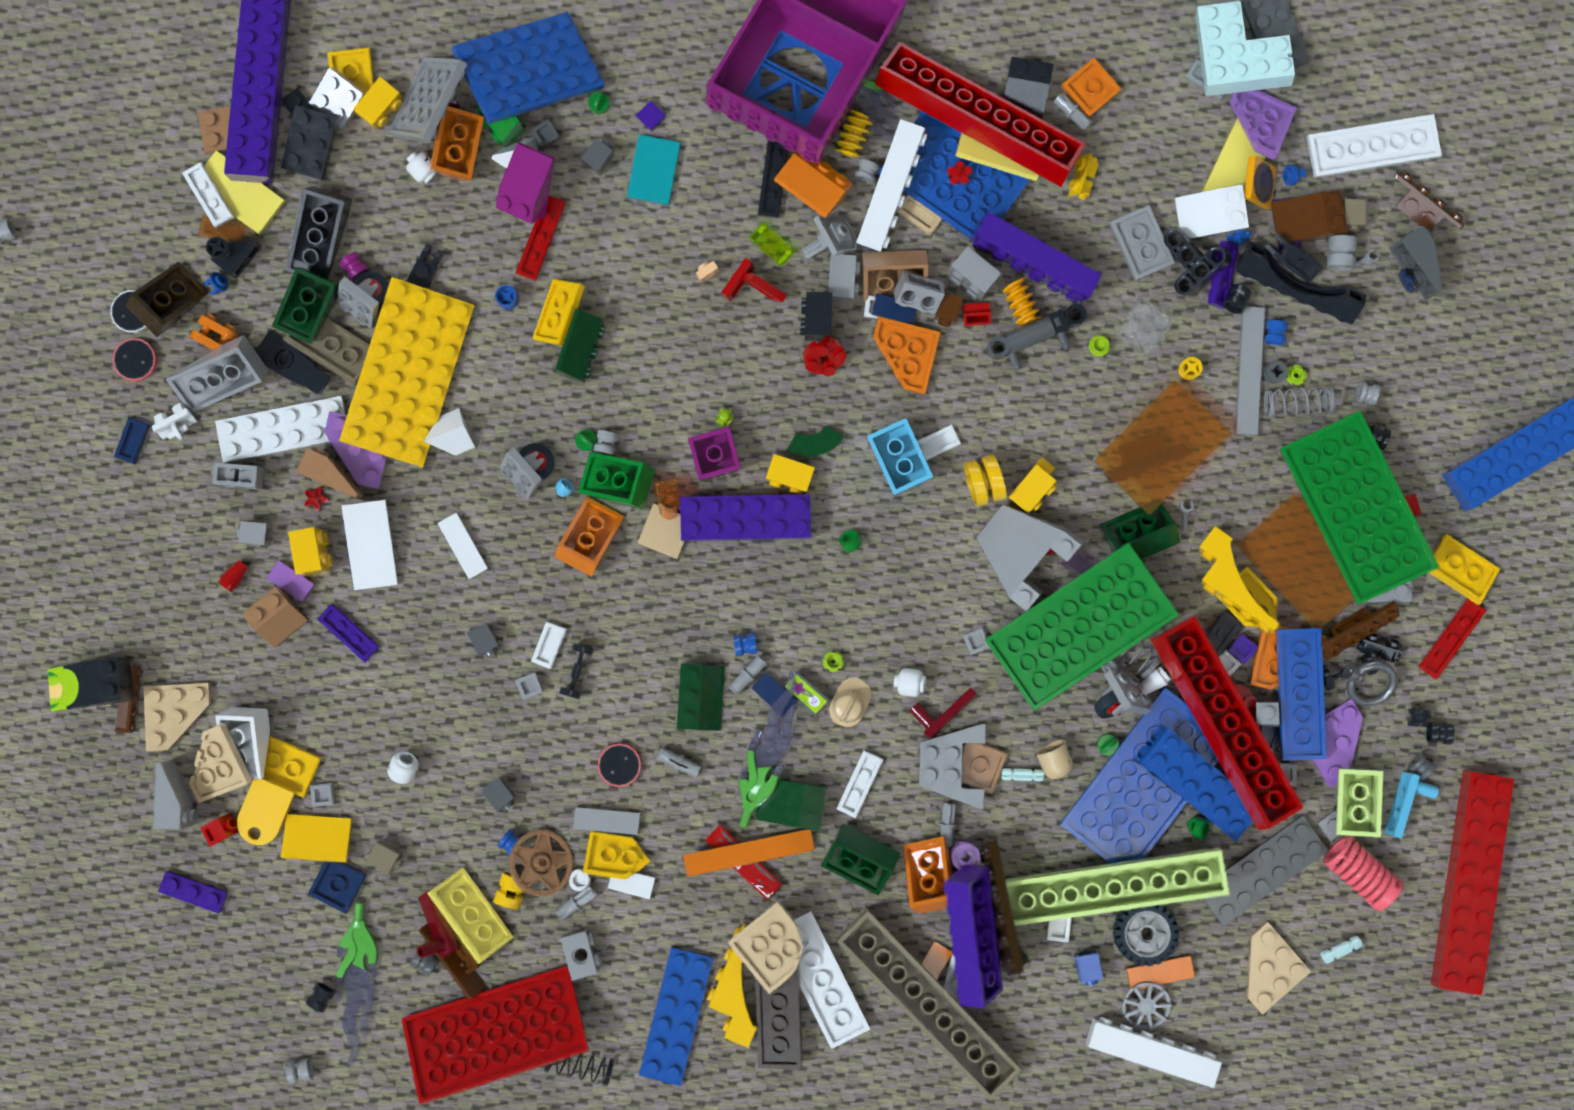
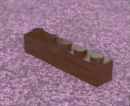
[115,665,142,733]

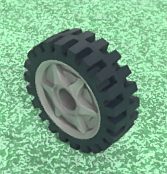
[1113,904,1180,966]

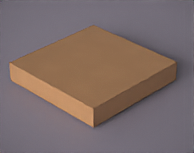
[962,743,1007,794]

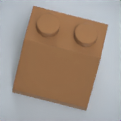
[242,587,308,648]

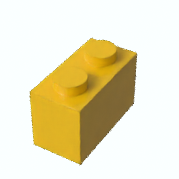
[353,77,403,130]
[766,454,815,495]

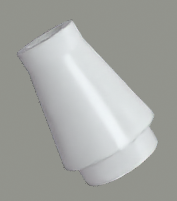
[1138,666,1171,695]

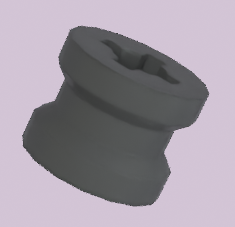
[1263,361,1288,384]
[1408,753,1436,780]

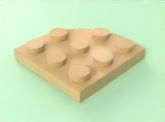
[727,900,803,994]

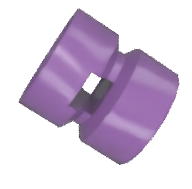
[950,841,980,870]

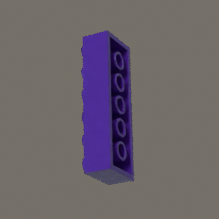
[969,212,1102,303]
[680,494,811,542]
[944,865,1003,1008]

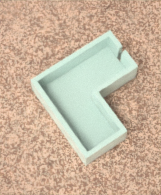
[1196,1,1295,96]

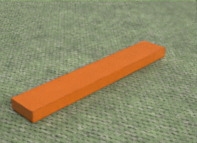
[683,829,815,877]

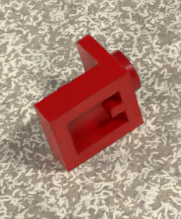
[200,813,239,847]

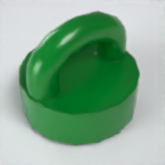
[588,91,610,115]
[575,430,597,452]
[839,530,862,553]
[1097,734,1119,756]
[1188,817,1210,840]

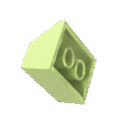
[1336,769,1383,837]

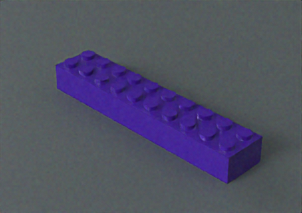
[224,0,291,184]

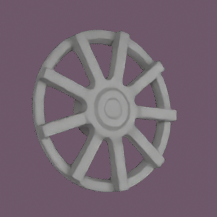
[1122,982,1171,1030]

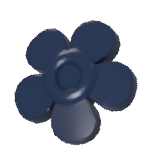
[1398,269,1414,292]

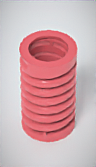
[1323,835,1404,911]

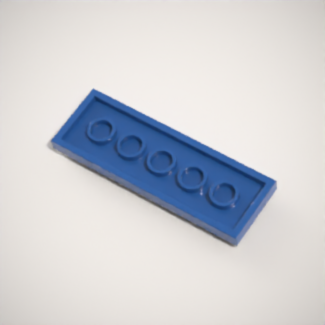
[1276,628,1327,760]
[1139,727,1252,842]
[639,947,713,1086]

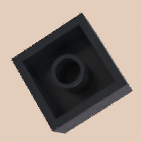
[800,291,832,342]

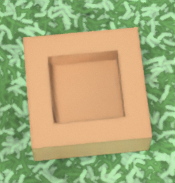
[696,261,719,283]

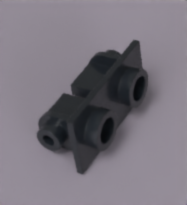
[1356,633,1405,663]

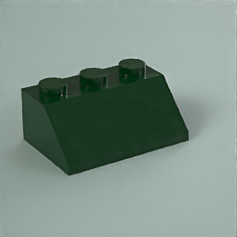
[555,308,606,383]
[1100,499,1181,559]
[677,663,725,731]
[820,823,901,895]

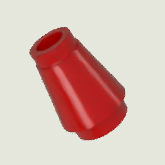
[217,560,249,593]

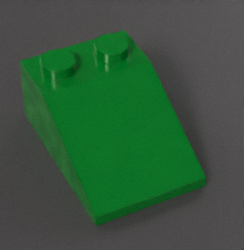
[578,452,656,510]

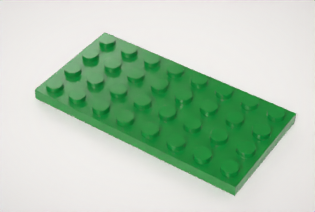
[1279,411,1440,605]
[985,542,1179,711]

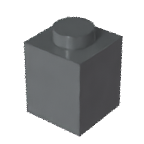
[581,138,615,176]
[467,623,501,658]
[481,776,517,811]

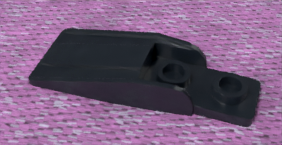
[255,330,330,395]

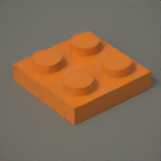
[1061,58,1122,118]

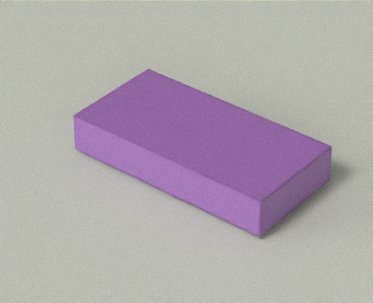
[267,560,316,602]

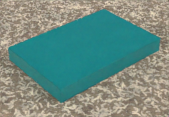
[627,135,681,206]

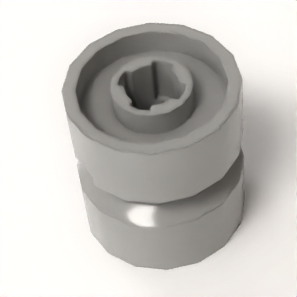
[1327,235,1357,271]

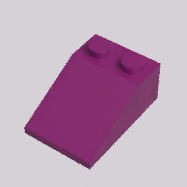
[496,142,555,224]

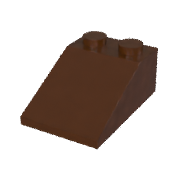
[1271,190,1348,245]

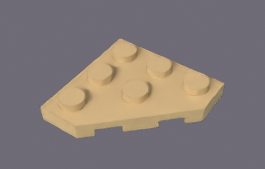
[144,683,211,751]
[189,723,252,803]
[1246,921,1311,1015]

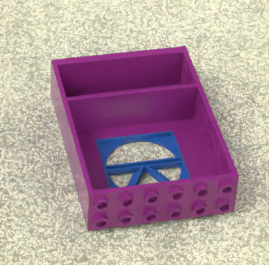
[705,0,907,164]

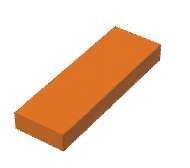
[1126,955,1195,989]

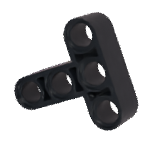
[1164,229,1232,296]

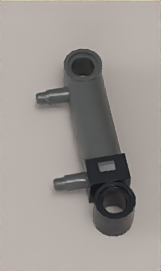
[986,304,1087,371]

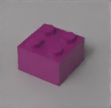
[688,427,741,482]

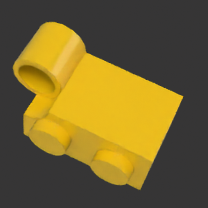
[1009,457,1057,514]

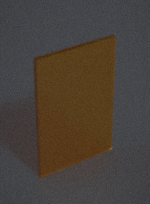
[1094,380,1231,515]
[1236,493,1354,629]

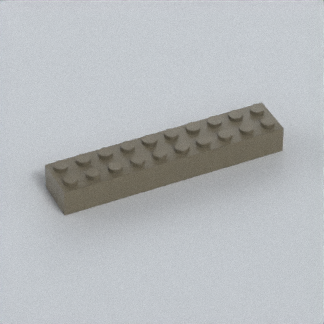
[836,908,1021,1101]

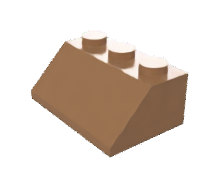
[862,250,928,303]

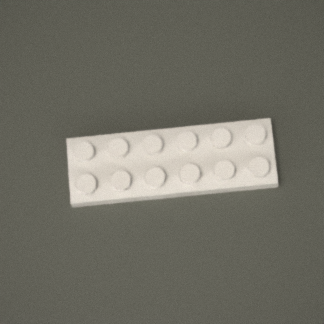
[1307,114,1442,178]
[215,396,346,463]
[794,911,870,1049]

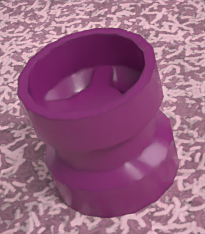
[339,251,370,281]

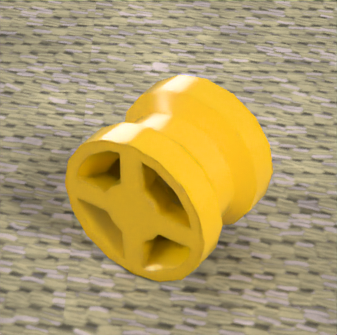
[1178,357,1203,380]

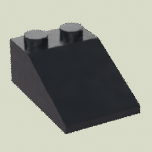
[1003,56,1054,119]

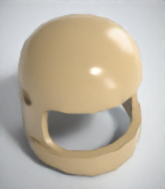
[1036,739,1073,779]

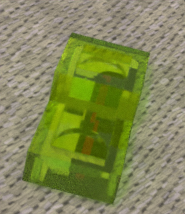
[747,222,795,267]

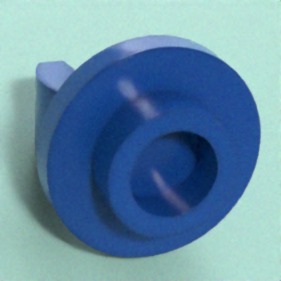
[1282,164,1307,186]
[204,272,229,295]

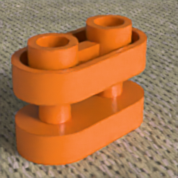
[189,313,240,350]

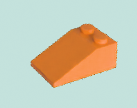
[554,497,625,577]
[903,836,954,914]

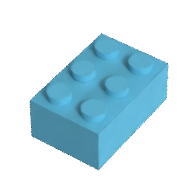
[867,418,934,496]

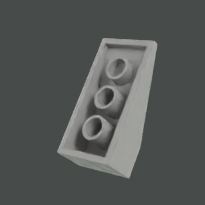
[166,335,268,413]

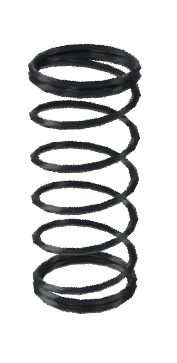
[544,1053,614,1086]

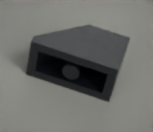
[211,239,262,279]

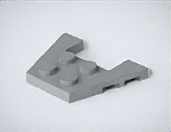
[919,724,986,809]

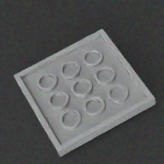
[387,57,467,142]

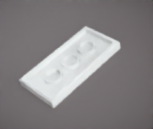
[341,499,398,590]

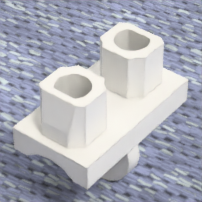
[152,403,197,441]

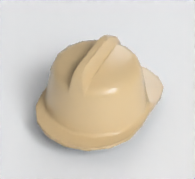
[829,677,871,727]

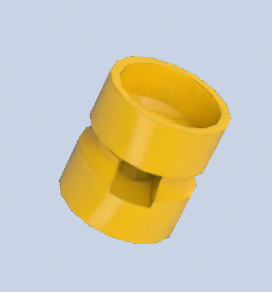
[493,872,524,910]

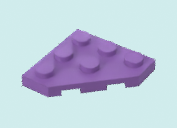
[1229,90,1296,160]
[324,411,387,489]
[1312,699,1363,788]

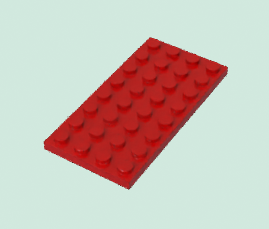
[401,965,590,1105]

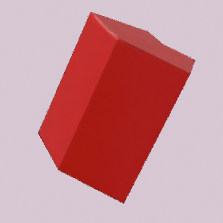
[962,302,991,326]

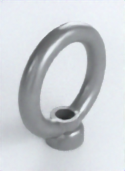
[1343,661,1398,706]

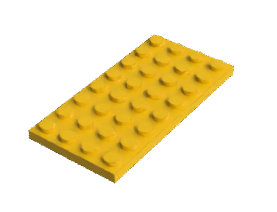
[339,277,474,468]

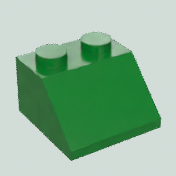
[477,106,525,147]

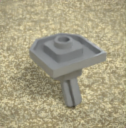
[802,213,857,259]

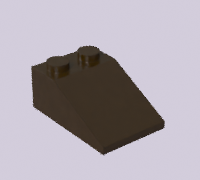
[126,261,209,337]

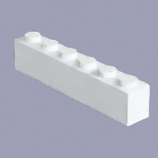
[856,119,928,252]
[1086,1017,1222,1088]

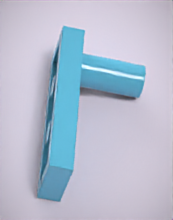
[1384,771,1439,839]

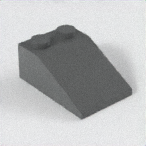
[1389,225,1442,300]

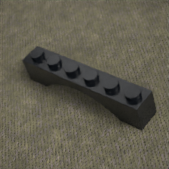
[1235,241,1366,325]

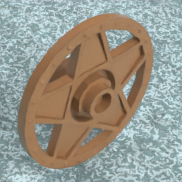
[509,830,573,896]

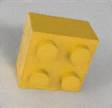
[288,527,333,576]

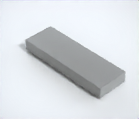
[573,807,640,835]

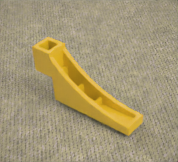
[1199,526,1279,634]
[706,923,757,1048]

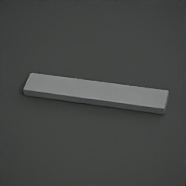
[1235,307,1265,436]

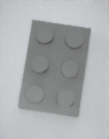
[1109,205,1175,281]

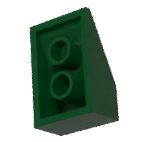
[272,267,339,344]
[755,777,826,831]

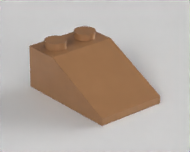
[296,447,366,501]

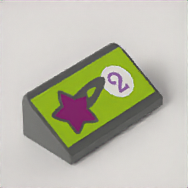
[783,672,829,716]

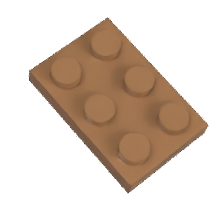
[198,106,231,154]

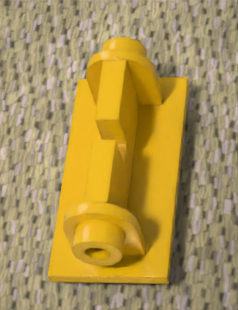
[1068,153,1098,200]

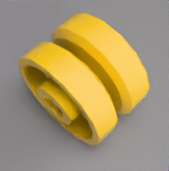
[963,454,1007,507]

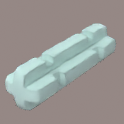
[1001,768,1044,781]
[1320,936,1363,964]

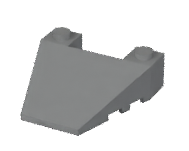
[976,504,1084,612]

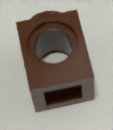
[934,292,963,327]

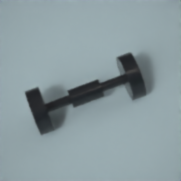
[559,643,594,699]
[1323,653,1377,691]

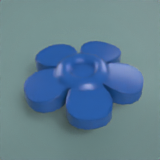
[1226,229,1251,245]

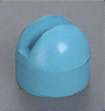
[555,478,574,497]

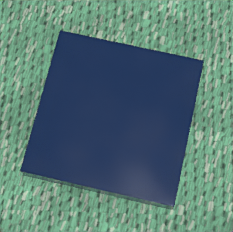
[308,861,367,914]

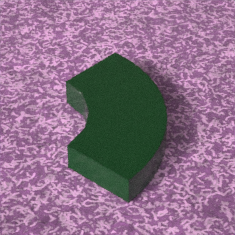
[786,426,844,458]

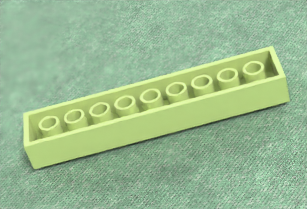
[1005,847,1229,926]

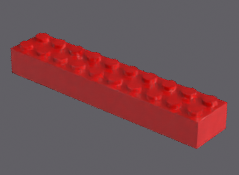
[874,42,1086,187]
[1150,616,1304,830]
[1431,770,1514,996]

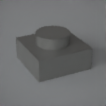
[530,119,560,149]

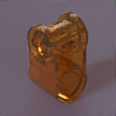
[653,476,680,520]

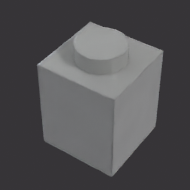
[236,521,272,546]
[1256,703,1279,727]

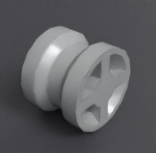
[854,159,880,184]
[1355,381,1380,406]

